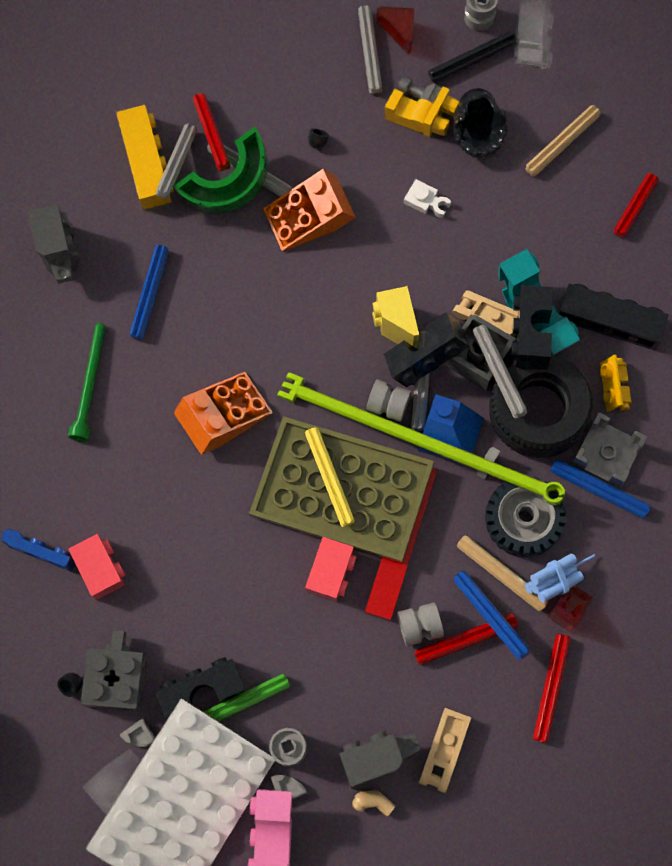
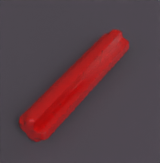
[613,173,659,238]

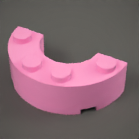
[248,790,292,866]

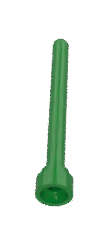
[68,323,105,442]

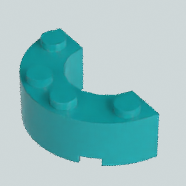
[498,249,580,355]

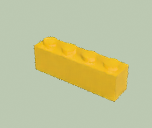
[116,105,174,210]

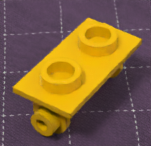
[600,354,632,412]

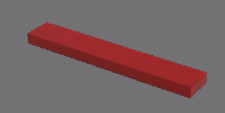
[365,468,438,621]

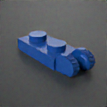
[1,529,75,572]

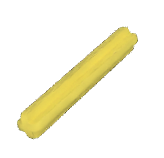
[305,427,354,527]

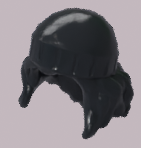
[453,88,508,158]

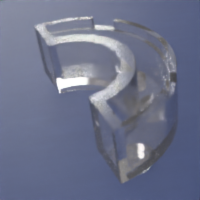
[514,0,554,70]

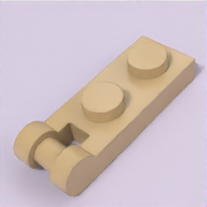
[452,291,518,337]
[419,708,471,793]

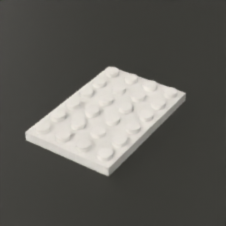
[86,699,275,866]

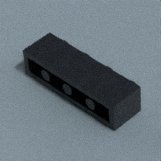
[559,283,669,351]

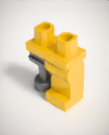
[385,76,459,137]

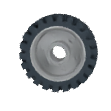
[485,477,566,557]

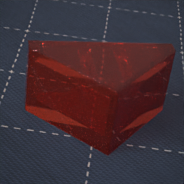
[376,6,415,54]
[547,585,593,632]

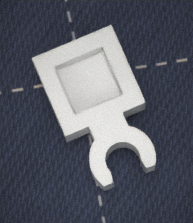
[404,179,451,218]

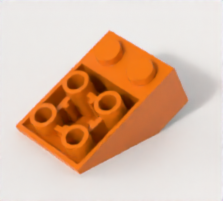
[263,169,356,251]
[174,372,273,455]

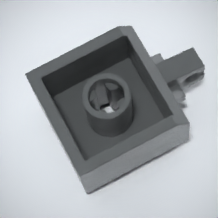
[27,204,80,284]
[443,315,516,390]
[81,630,147,712]
[339,731,421,788]

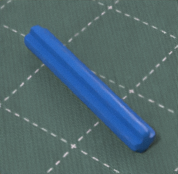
[129,245,169,340]
[551,459,651,519]
[454,571,530,660]

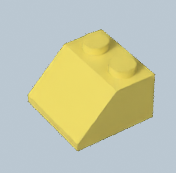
[372,286,419,349]

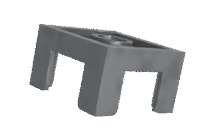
[572,412,647,489]

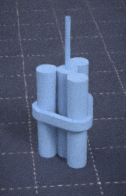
[525,554,595,603]

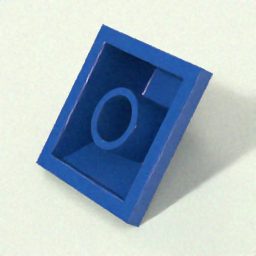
[418,394,484,467]

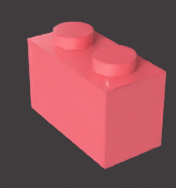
[69,534,126,600]
[305,537,357,602]

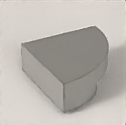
[477,447,500,480]
[119,719,156,747]
[271,775,307,799]

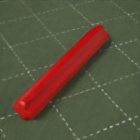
[193,93,231,172]
[414,614,518,665]
[533,634,571,743]

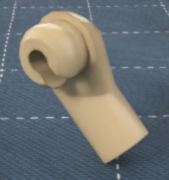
[352,790,396,817]

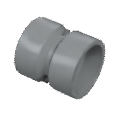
[464,0,498,31]
[366,379,412,423]
[397,602,444,647]
[269,728,307,767]

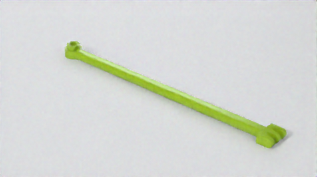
[277,373,565,505]

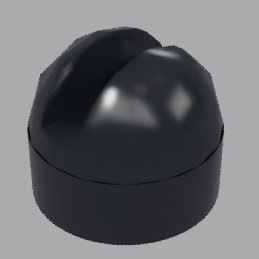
[308,128,329,149]
[57,672,82,697]

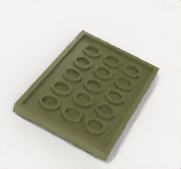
[249,416,434,563]

